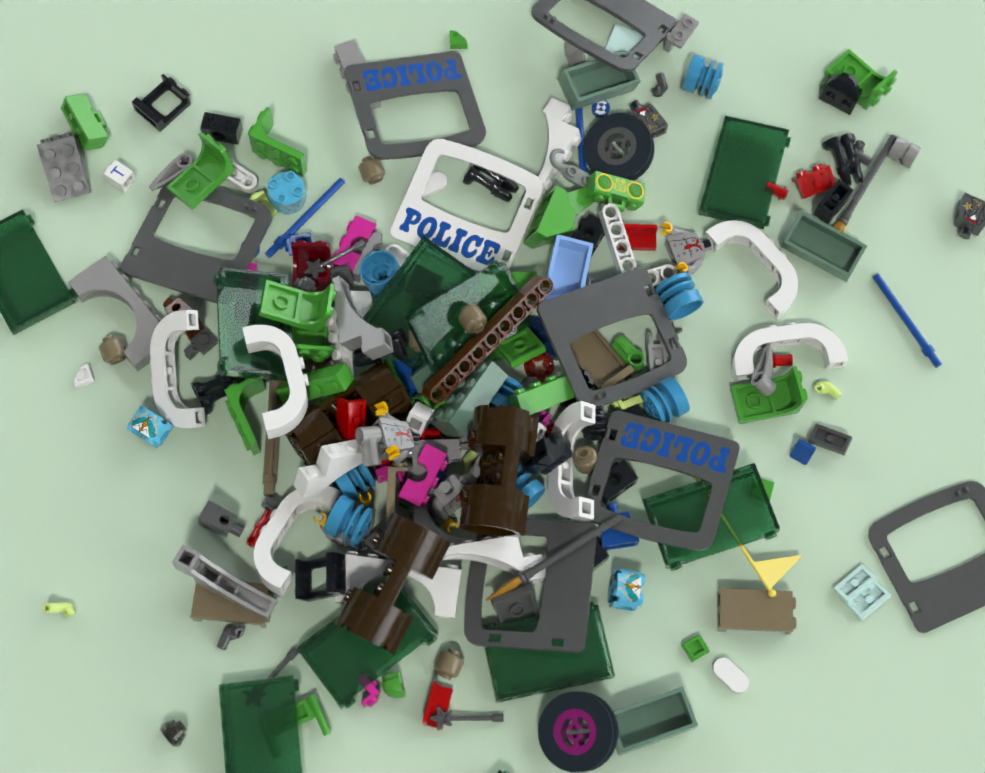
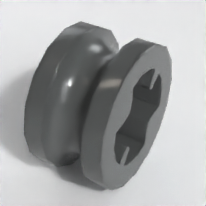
[261,497,280,512]

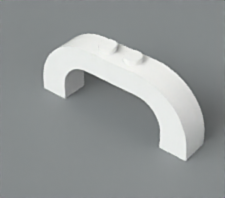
[703,220,798,320]
[150,310,205,428]
[731,322,848,382]
[242,325,309,439]
[548,401,595,521]
[254,486,342,597]

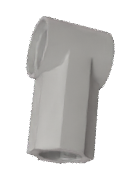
[355,426,382,467]

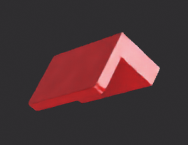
[618,224,658,251]
[337,397,366,441]
[422,682,453,730]

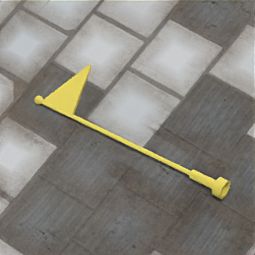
[694,477,802,597]

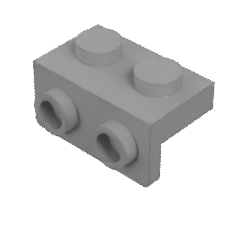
[663,13,699,53]

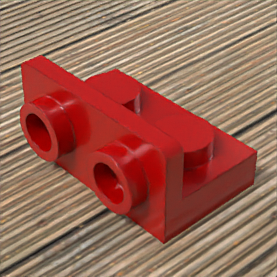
[791,164,835,199]

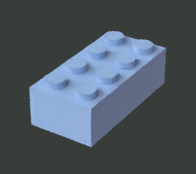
[541,234,594,303]

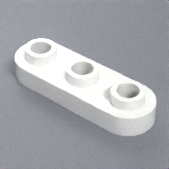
[226,161,258,193]

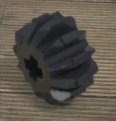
[581,408,607,441]

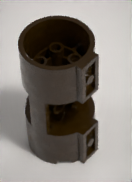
[285,362,412,466]
[459,405,539,538]
[335,513,451,654]

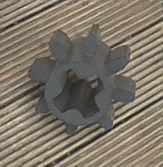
[293,276,317,292]

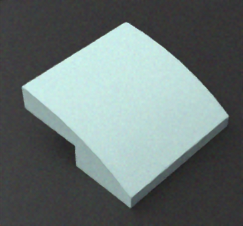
[606,24,644,60]
[833,564,891,622]

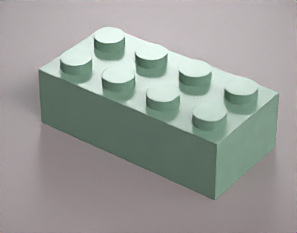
[558,50,641,111]
[781,210,867,282]
[431,361,508,437]
[613,686,698,757]

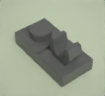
[808,424,852,456]

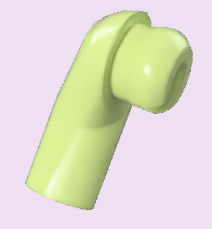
[814,381,842,400]
[463,449,478,475]
[43,603,75,617]

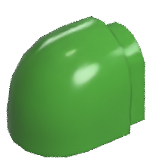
[381,672,406,698]

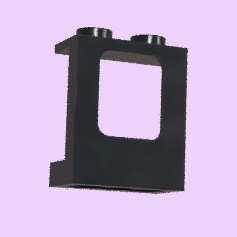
[132,74,191,132]
[295,551,346,602]

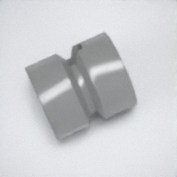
[887,136,921,169]

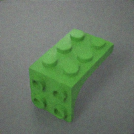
[824,49,898,110]
[248,107,307,176]
[167,132,235,210]
[258,280,336,333]
[481,294,546,368]
[288,325,334,362]
[730,366,807,424]
[224,375,265,456]

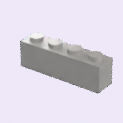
[333,40,381,110]

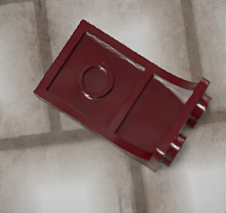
[291,240,332,292]

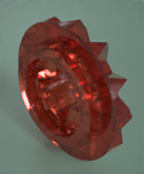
[524,352,554,381]

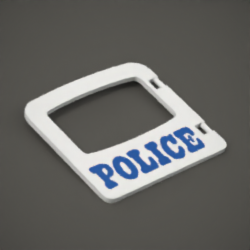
[390,139,543,272]

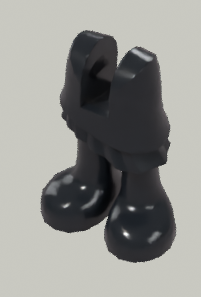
[822,133,863,186]
[463,165,519,202]
[353,328,408,367]
[191,367,247,415]

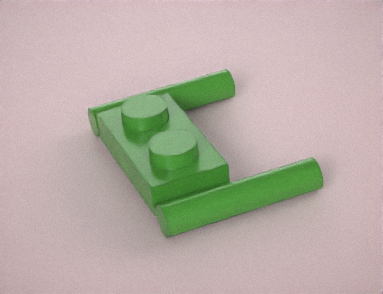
[258,695,331,759]

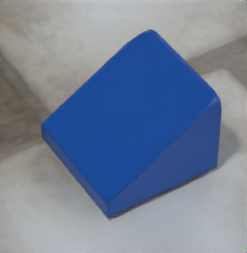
[790,439,816,465]

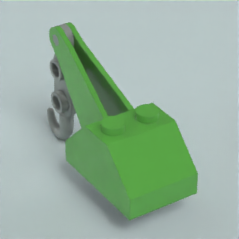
[523,149,595,249]

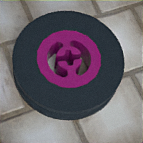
[538,692,618,772]

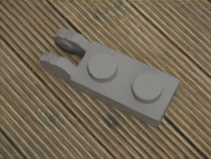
[352,232,383,283]
[645,331,668,372]

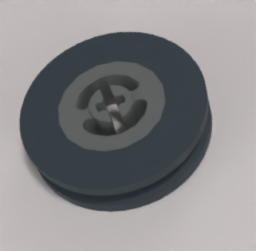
[583,113,655,181]

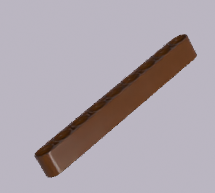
[422,275,553,403]

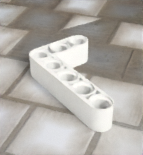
[599,203,677,290]

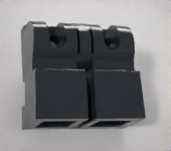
[520,432,572,475]

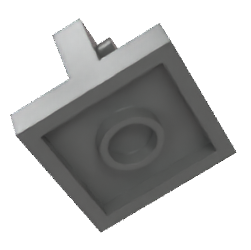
[490,584,539,631]

